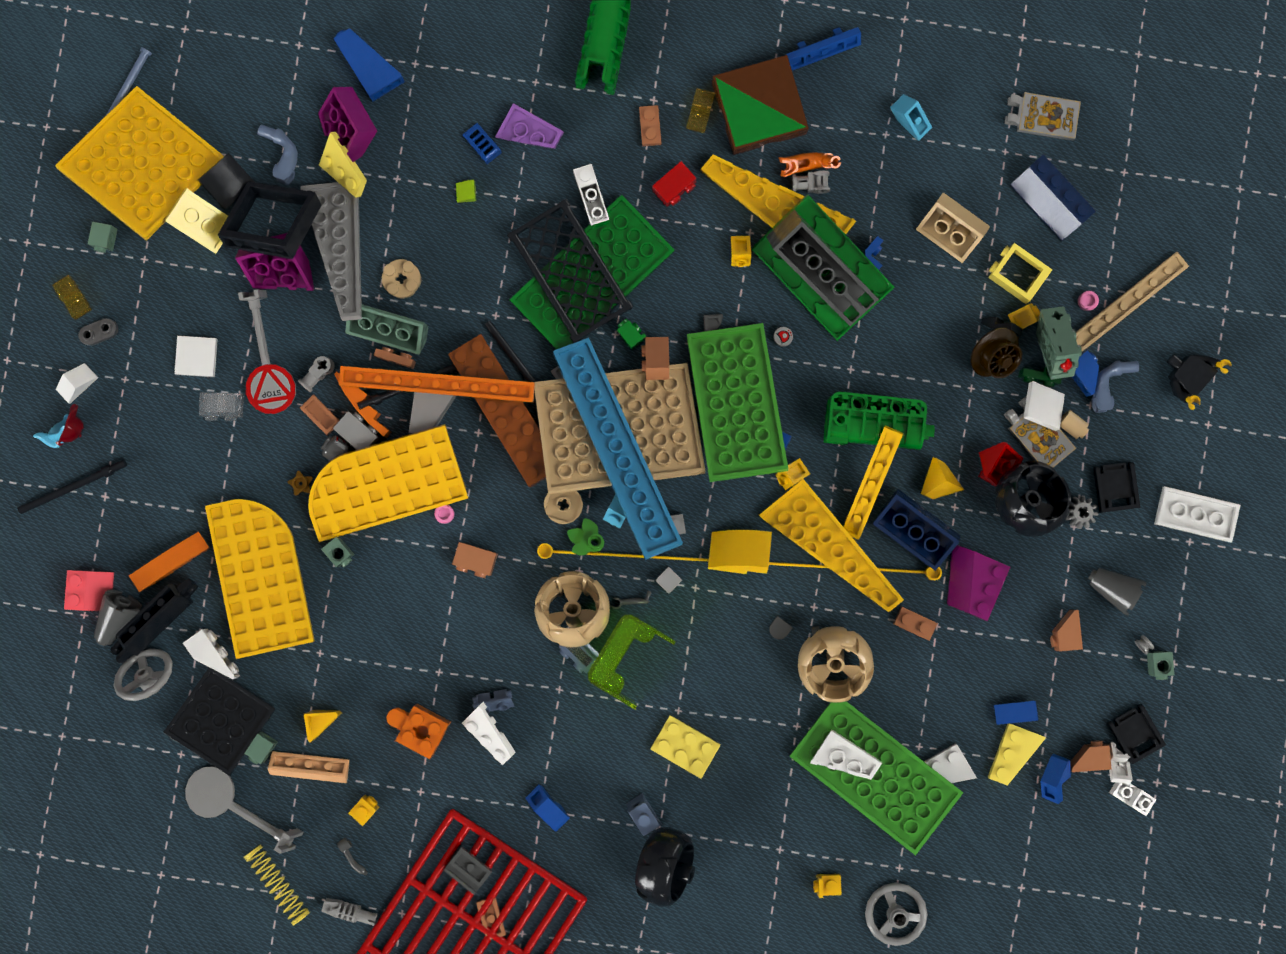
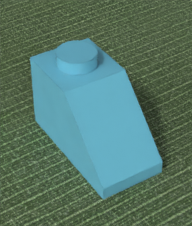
[890,94,932,141]

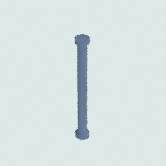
[106,47,152,115]

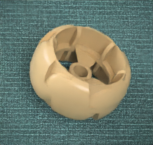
[534,571,610,648]
[798,626,874,703]

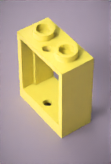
[988,243,1052,304]

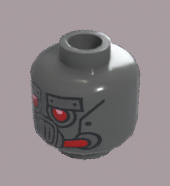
[320,435,350,461]

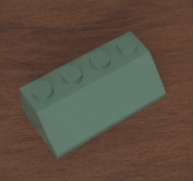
[345,305,428,355]

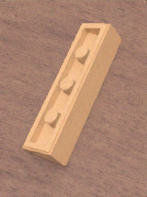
[268,751,350,783]

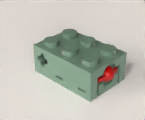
[1036,306,1082,380]

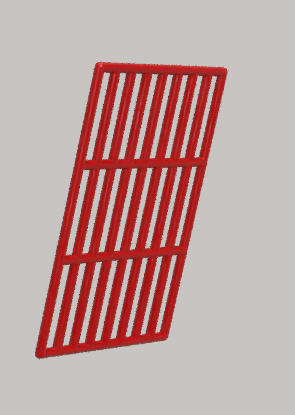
[356,809,587,954]

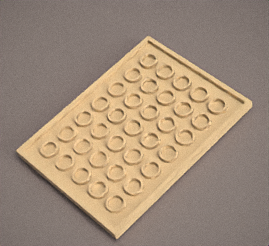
[534,363,705,494]

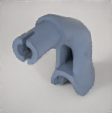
[257,124,298,185]
[1091,360,1139,413]

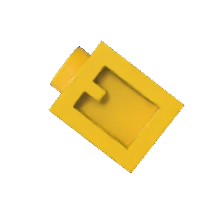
[731,236,751,267]
[1008,303,1040,329]
[775,458,810,490]
[348,795,379,826]
[813,874,842,898]

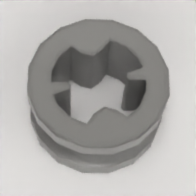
[1135,635,1154,655]

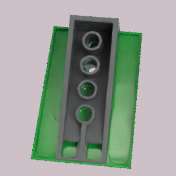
[751,194,895,341]

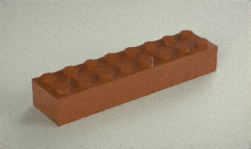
[448,334,546,488]

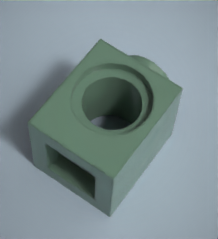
[88,222,118,253]
[321,537,355,568]
[1147,651,1174,680]
[244,731,278,764]

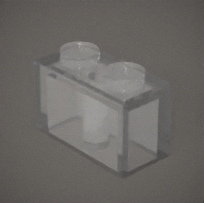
[199,392,244,421]

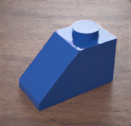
[1072,350,1099,397]

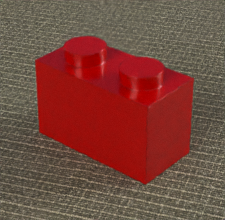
[652,161,697,207]

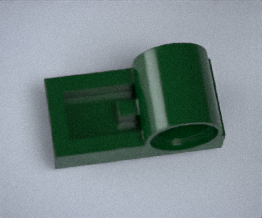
[1018,366,1062,388]

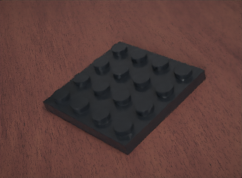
[163,667,276,776]

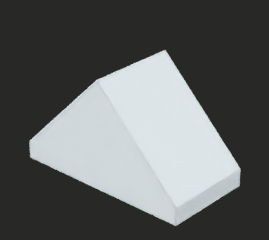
[56,363,98,404]

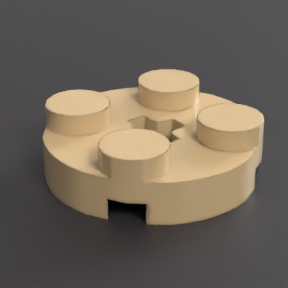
[382,259,421,299]
[544,490,583,524]

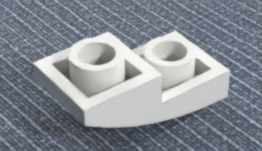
[1109,782,1156,816]

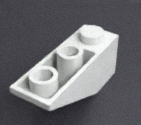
[573,164,609,226]
[183,628,240,679]

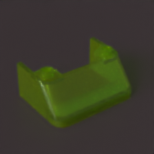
[588,614,676,710]

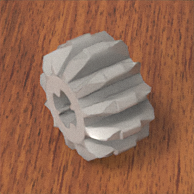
[1066,496,1098,529]

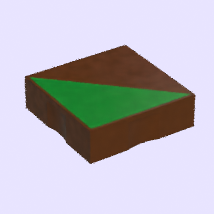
[712,55,809,155]

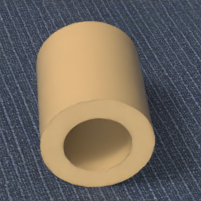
[1060,410,1089,439]

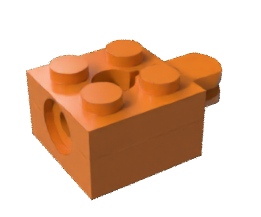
[386,704,451,759]

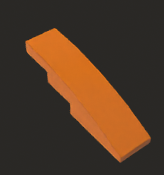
[334,371,391,438]
[129,532,209,592]

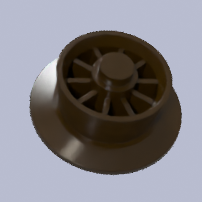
[971,328,1022,379]

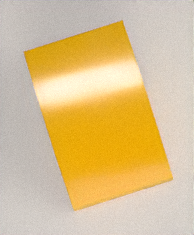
[708,530,772,574]

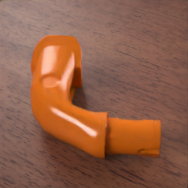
[778,152,841,177]

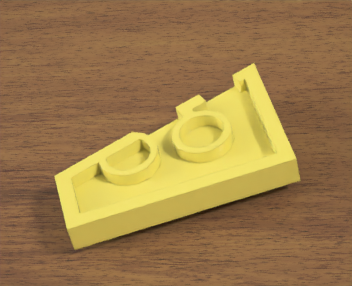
[319,132,367,197]
[988,724,1046,786]

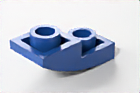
[994,701,1039,725]

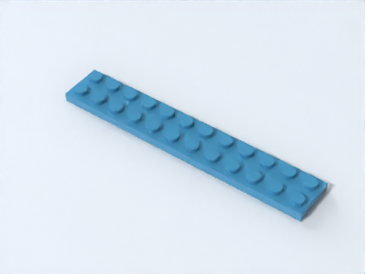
[553,337,683,560]

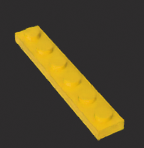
[843,426,904,540]

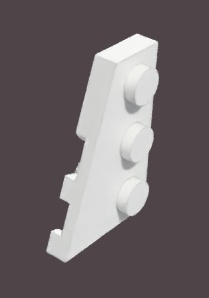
[462,701,516,765]
[810,729,882,780]
[924,743,977,783]

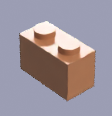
[642,337,669,380]
[452,542,498,578]

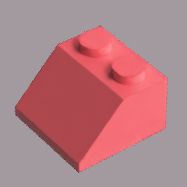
[64,570,114,611]

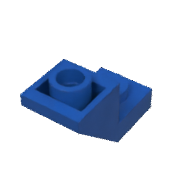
[863,236,883,273]
[1041,754,1071,804]
[526,785,570,831]

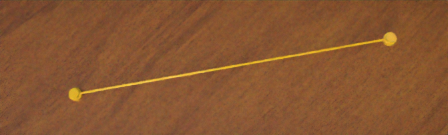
[537,543,942,581]

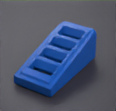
[463,123,502,164]

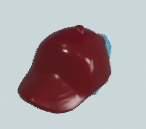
[33,404,84,448]

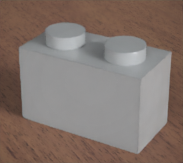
[333,411,380,450]

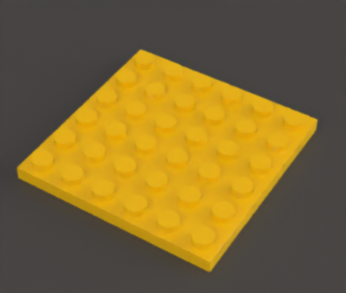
[55,86,224,241]

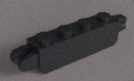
[111,578,198,664]

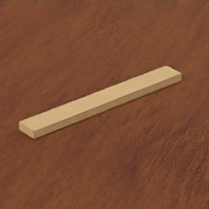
[1076,252,1189,352]

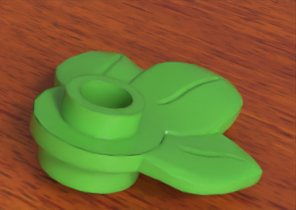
[567,518,604,556]

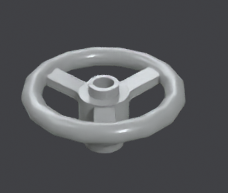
[114,649,173,701]
[865,882,928,946]

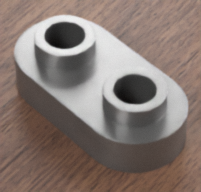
[79,318,118,346]

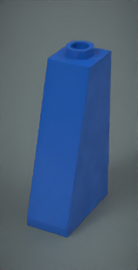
[333,28,405,102]

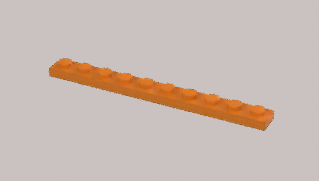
[339,366,535,402]

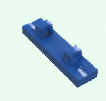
[786,27,861,71]

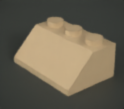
[916,193,990,263]

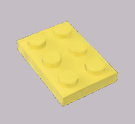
[164,188,228,254]
[650,715,721,779]

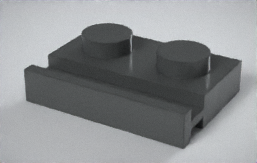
[444,846,493,895]

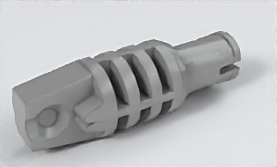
[322,898,378,926]

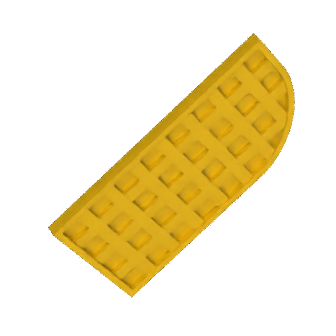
[308,424,469,542]
[205,499,315,659]

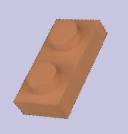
[639,105,661,147]
[374,347,416,369]
[893,607,938,641]
[476,898,506,940]

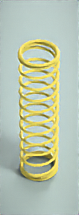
[244,844,310,925]

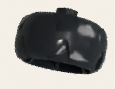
[995,461,1071,537]
[635,827,695,906]

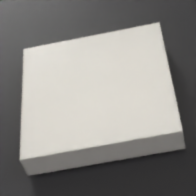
[174,336,218,377]
[1024,381,1065,431]

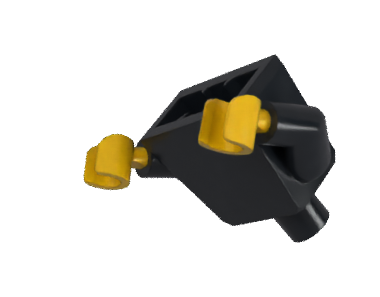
[1167,354,1232,410]

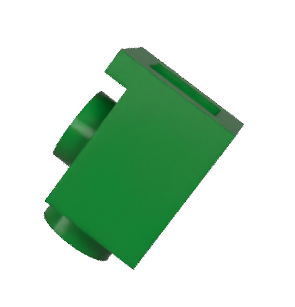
[617,318,646,350]

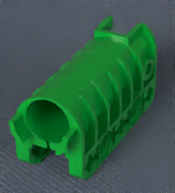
[575,0,631,95]
[823,392,935,450]

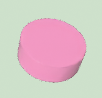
[1078,291,1099,311]
[434,505,455,524]

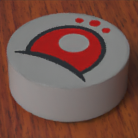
[773,327,793,347]

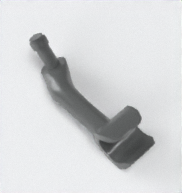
[611,590,652,609]
[337,838,368,876]

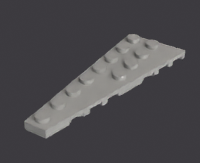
[301,182,362,321]

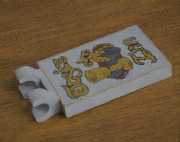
[1004,92,1081,141]
[1003,397,1076,467]

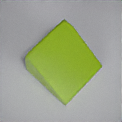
[456,180,476,203]

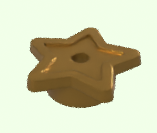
[288,471,313,496]

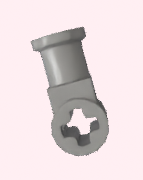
[792,171,830,194]
[298,356,335,393]

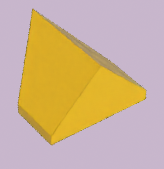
[921,457,964,499]
[304,710,342,743]

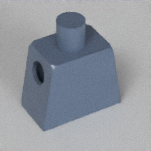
[626,793,662,836]

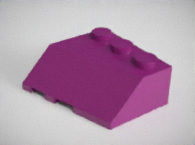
[318,87,377,162]
[235,233,314,291]
[947,545,1010,621]

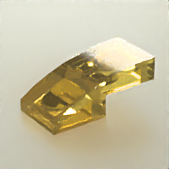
[686,88,715,134]
[52,275,92,320]

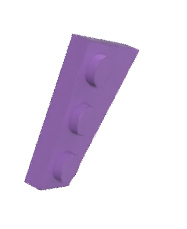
[495,103,564,149]

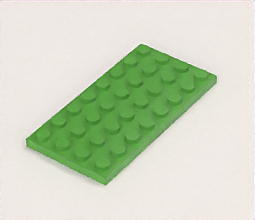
[687,323,788,482]
[789,701,963,856]

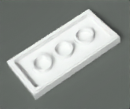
[1154,486,1241,543]

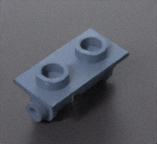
[472,689,514,713]

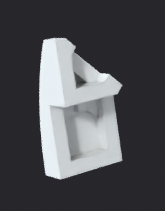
[1109,742,1133,784]

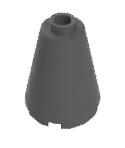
[1088,568,1147,616]
[94,590,142,646]

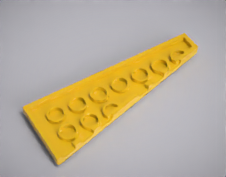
[700,155,856,234]
[759,479,904,612]

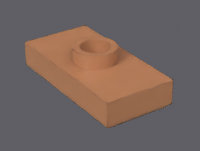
[300,394,340,436]

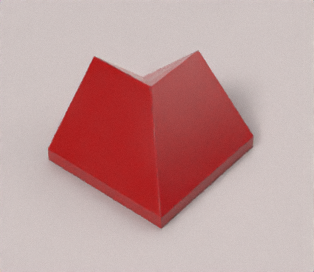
[978,442,1024,487]

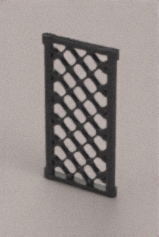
[507,199,634,343]

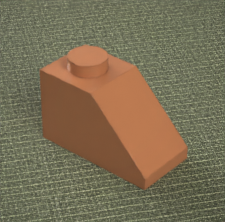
[1050,609,1083,651]
[1070,740,1112,772]

